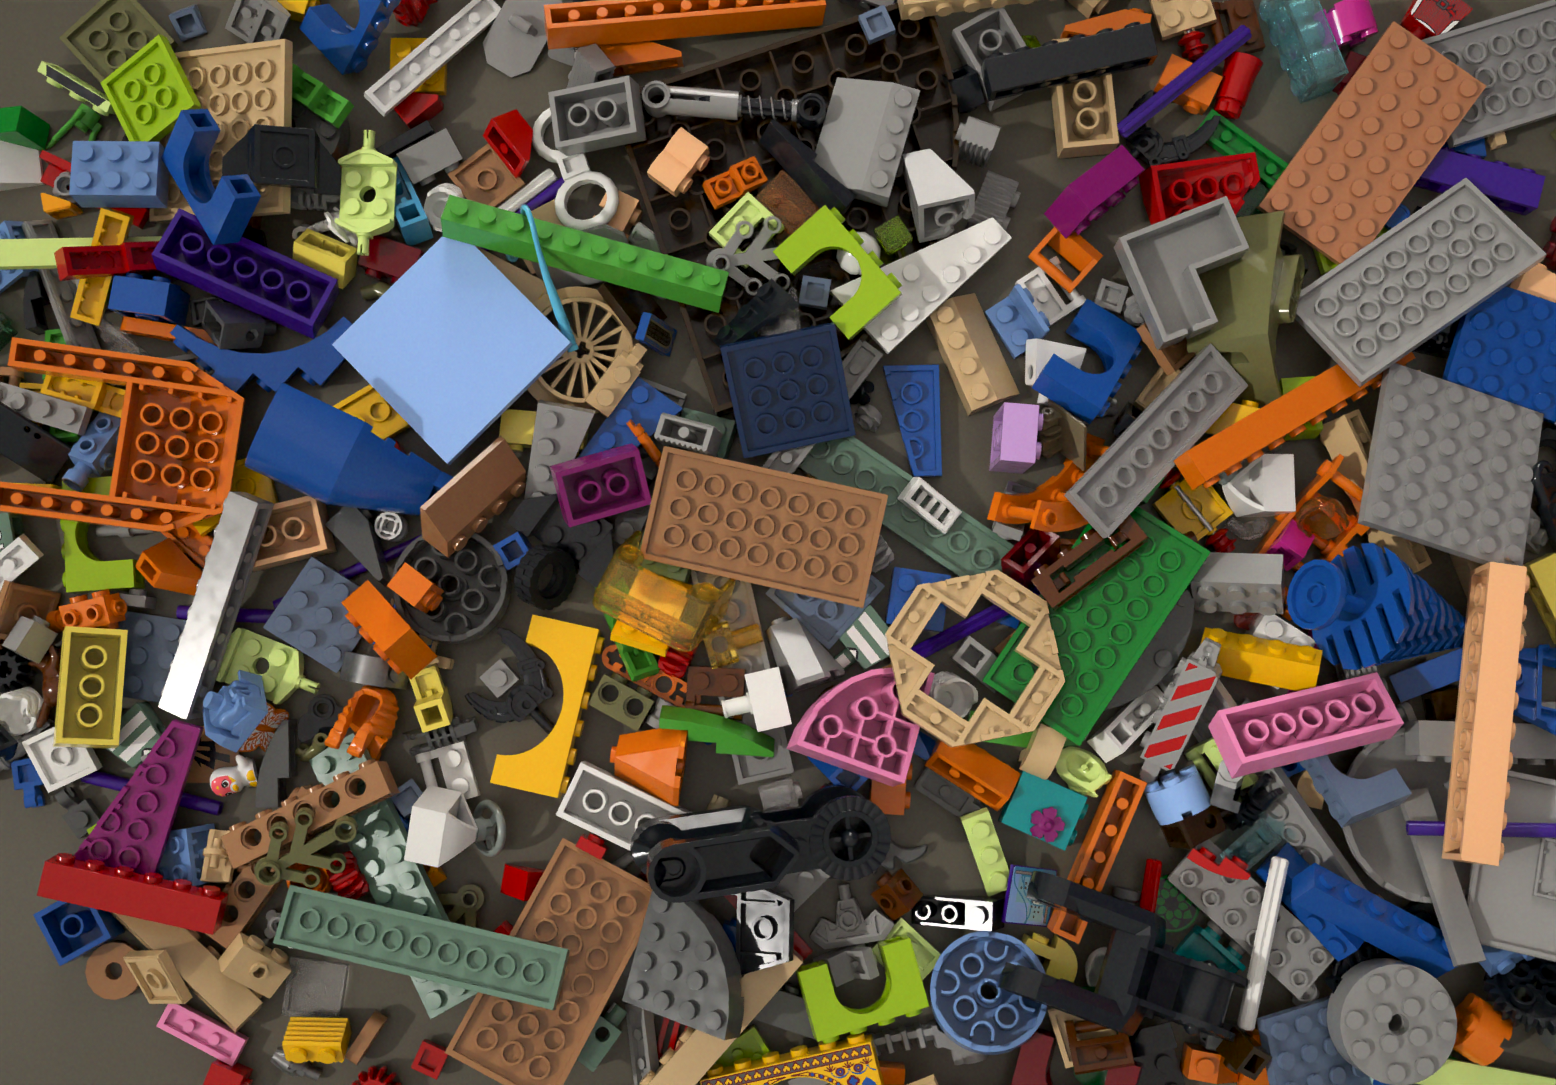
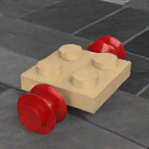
[1149,0,1217,61]

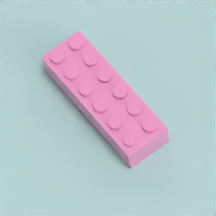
[1208,672,1404,778]

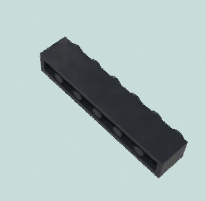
[981,22,1158,102]

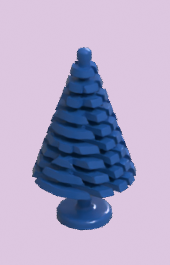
[1287,543,1466,670]

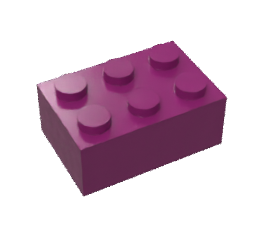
[1044,145,1145,239]
[550,443,651,528]

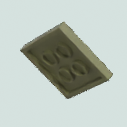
[59,0,178,82]

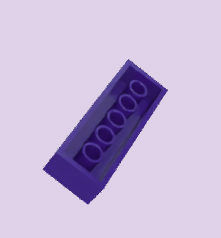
[151,208,339,339]

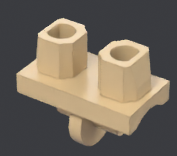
[200,829,234,883]

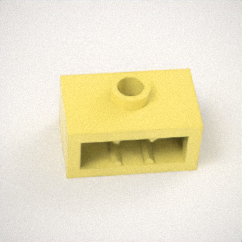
[292,228,358,289]

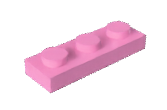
[156,1004,249,1066]

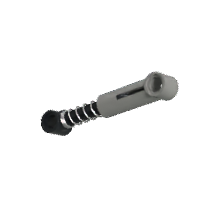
[642,81,826,130]

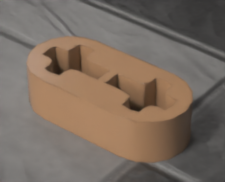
[345,1010,388,1065]

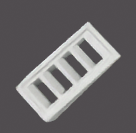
[897,477,962,534]

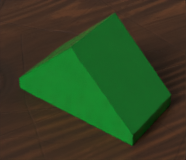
[0,106,50,151]

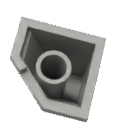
[902,149,975,243]
[765,617,845,695]

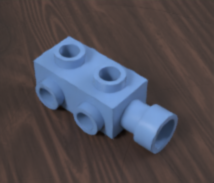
[62,412,121,492]

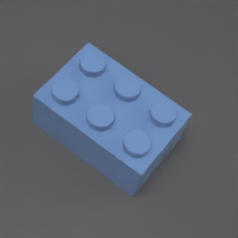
[69,141,169,208]

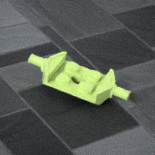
[335,130,398,256]
[216,627,320,704]

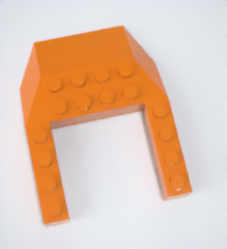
[0,337,245,532]

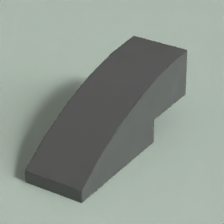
[255,719,298,808]

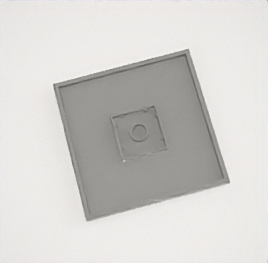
[1466,770,1556,962]

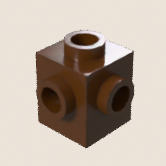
[870,868,924,921]

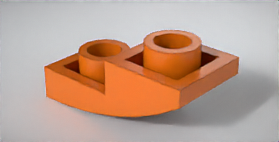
[702,156,768,210]

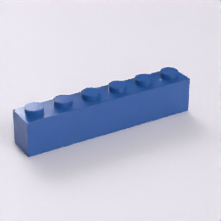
[1291,863,1458,978]

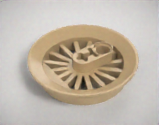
[527,286,642,414]

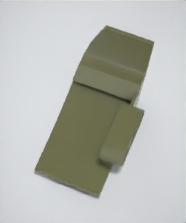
[1187,211,1305,406]

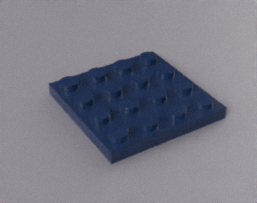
[720,322,856,458]

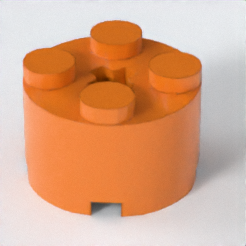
[1453,993,1513,1066]

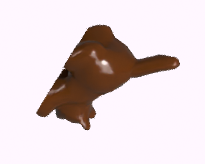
[28,644,62,728]

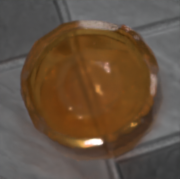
[1296,496,1349,539]

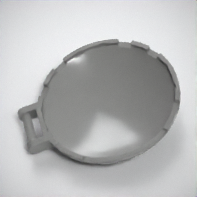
[1343,702,1472,903]

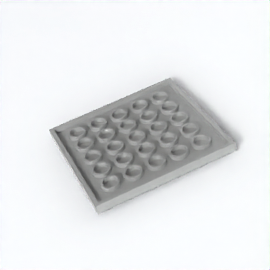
[1358,363,1544,566]

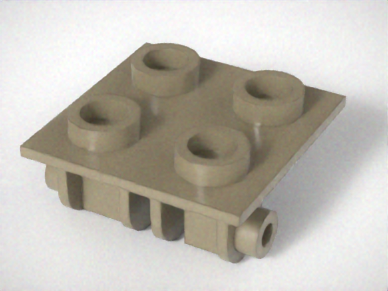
[1039,399,1087,471]

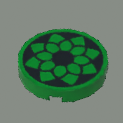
[1155,874,1200,932]

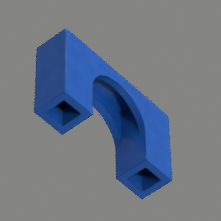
[299,0,401,75]
[161,109,261,245]
[1032,298,1143,424]

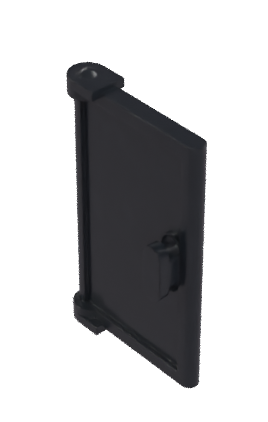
[0,401,72,484]

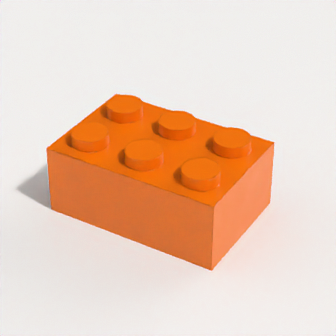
[341,580,437,679]

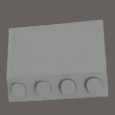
[814,77,920,207]

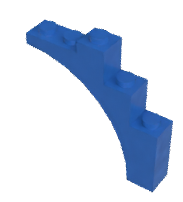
[170,316,352,394]

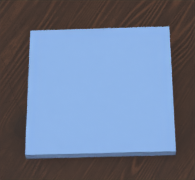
[332,236,573,465]

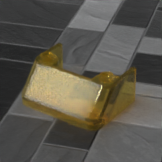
[592,530,736,652]

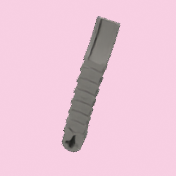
[787,1020,988,1085]

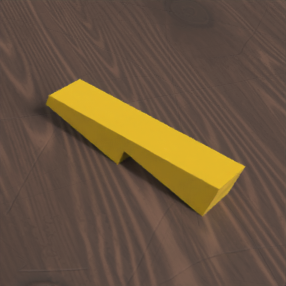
[70,207,134,326]
[40,375,125,418]

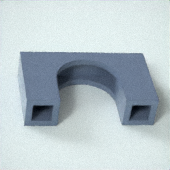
[1299,755,1412,828]

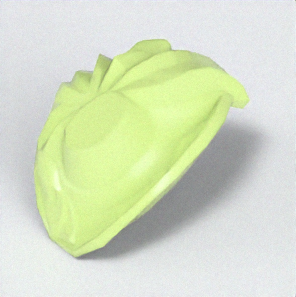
[1056,746,1112,797]

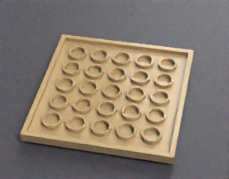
[150,39,293,224]

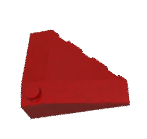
[1139,152,1260,225]

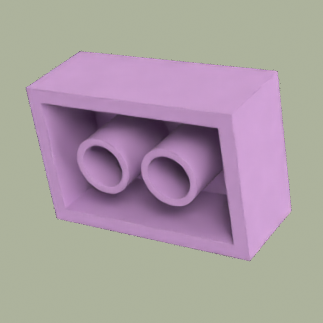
[989,402,1043,474]

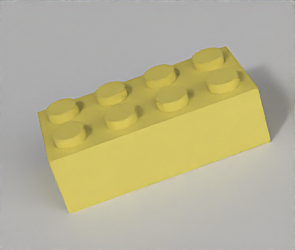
[53,626,128,749]

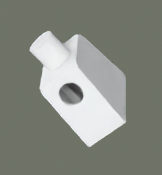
[1025,338,1086,406]

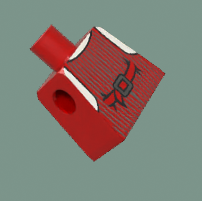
[1400,0,1473,40]

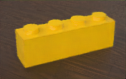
[1201,627,1323,691]

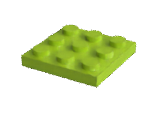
[100,34,202,142]

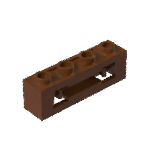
[1031,514,1148,611]

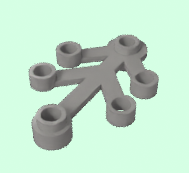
[706,216,790,295]

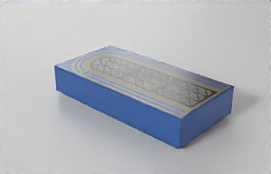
[635,312,677,357]

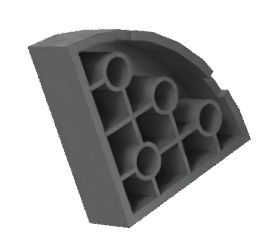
[1105,583,1195,710]
[622,890,744,1040]

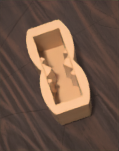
[647,127,710,197]

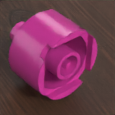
[1312,0,1378,56]

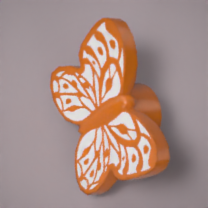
[238,702,289,752]

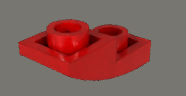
[1187,846,1251,880]

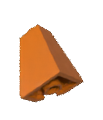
[610,728,688,806]

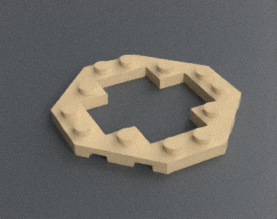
[885,569,1065,748]

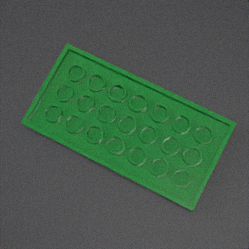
[982,506,1211,746]

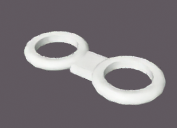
[532,108,619,231]

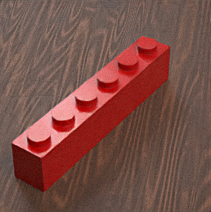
[37,853,229,935]

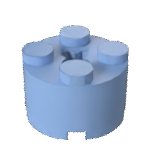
[1144,765,1210,825]

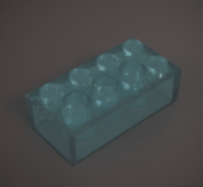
[1259,0,1349,103]

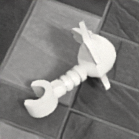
[292,206,358,248]

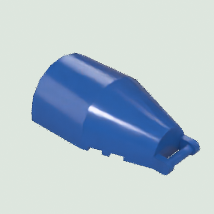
[245,382,453,516]

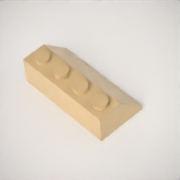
[925,293,1020,416]

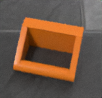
[1028,226,1104,293]

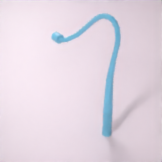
[506,204,579,352]

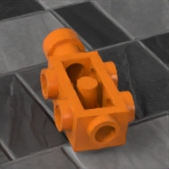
[46,589,127,633]

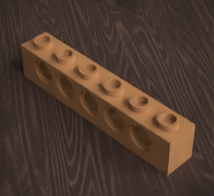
[221,758,400,869]
[205,784,316,949]

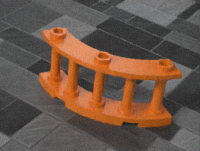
[987,433,1110,532]
[1253,454,1371,621]

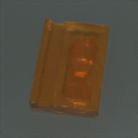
[755,170,819,235]

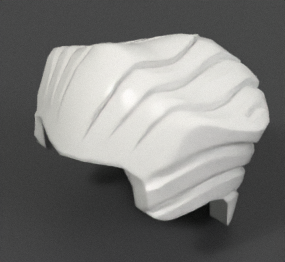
[424,183,466,232]
[929,671,978,718]
[0,687,44,736]

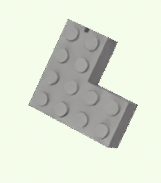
[1114,196,1249,351]

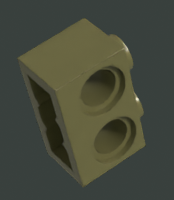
[588,672,656,732]

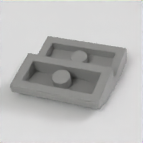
[225,0,291,44]

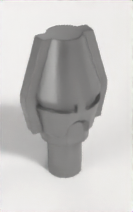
[270,1047,323,1081]

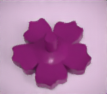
[1030,806,1065,843]

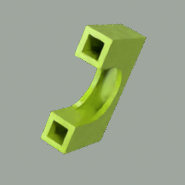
[773,205,902,340]
[60,476,145,594]
[795,934,929,1044]

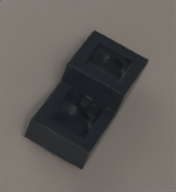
[23,271,51,335]

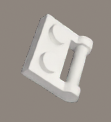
[1015,256,1086,327]
[415,741,480,799]

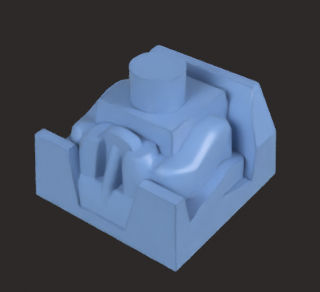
[202,670,268,753]

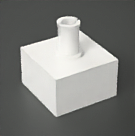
[721,667,792,732]

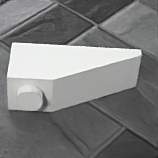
[1087,685,1167,763]

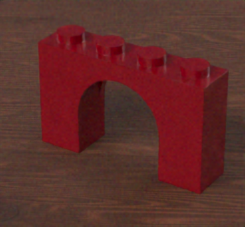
[1011,1028,1144,1085]

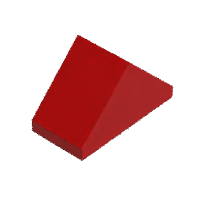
[393,92,444,129]
[500,864,545,901]

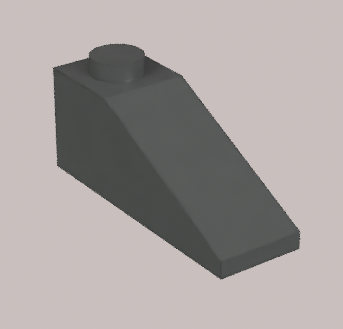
[325,507,391,588]

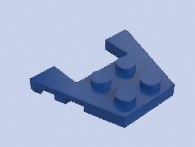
[1513,644,1556,735]

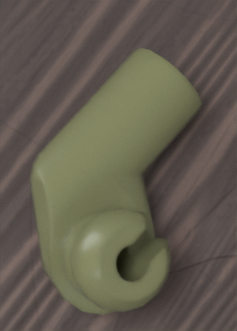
[360,282,392,301]
[295,733,328,762]

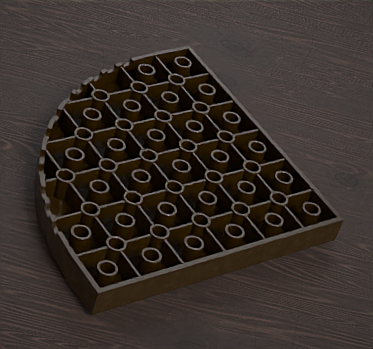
[625,2,959,417]

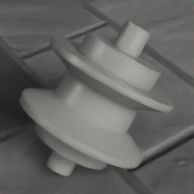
[1122,295,1145,326]

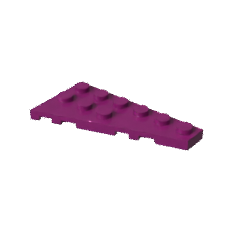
[75,719,204,875]

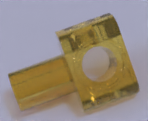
[700,620,763,670]

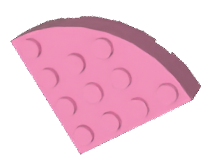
[786,668,935,787]

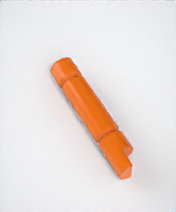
[626,419,662,468]

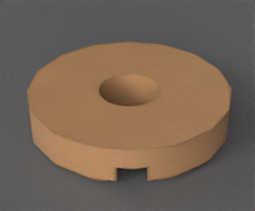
[85,940,139,1000]

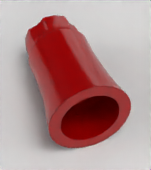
[1214,52,1263,120]

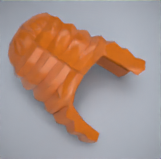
[325,685,399,761]

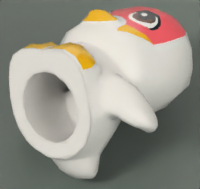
[210,755,258,797]

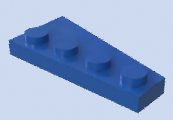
[882,364,942,477]
[578,377,683,458]

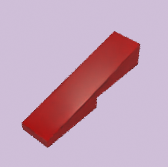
[54,241,161,281]

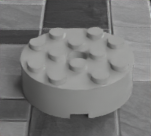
[1327,958,1457,1085]

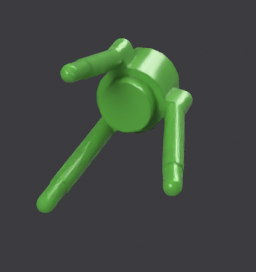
[46,103,103,149]

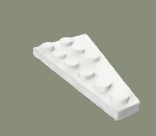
[830,217,1012,354]

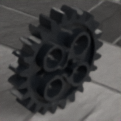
[1483,957,1556,1035]

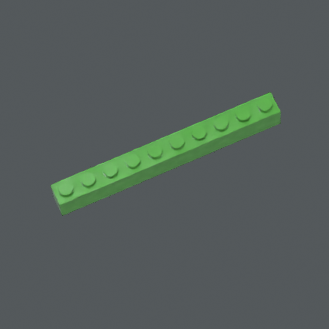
[441,195,729,313]

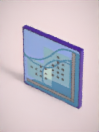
[1001,864,1057,927]

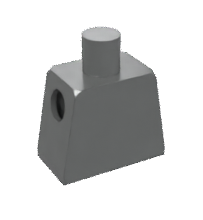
[202,300,276,349]

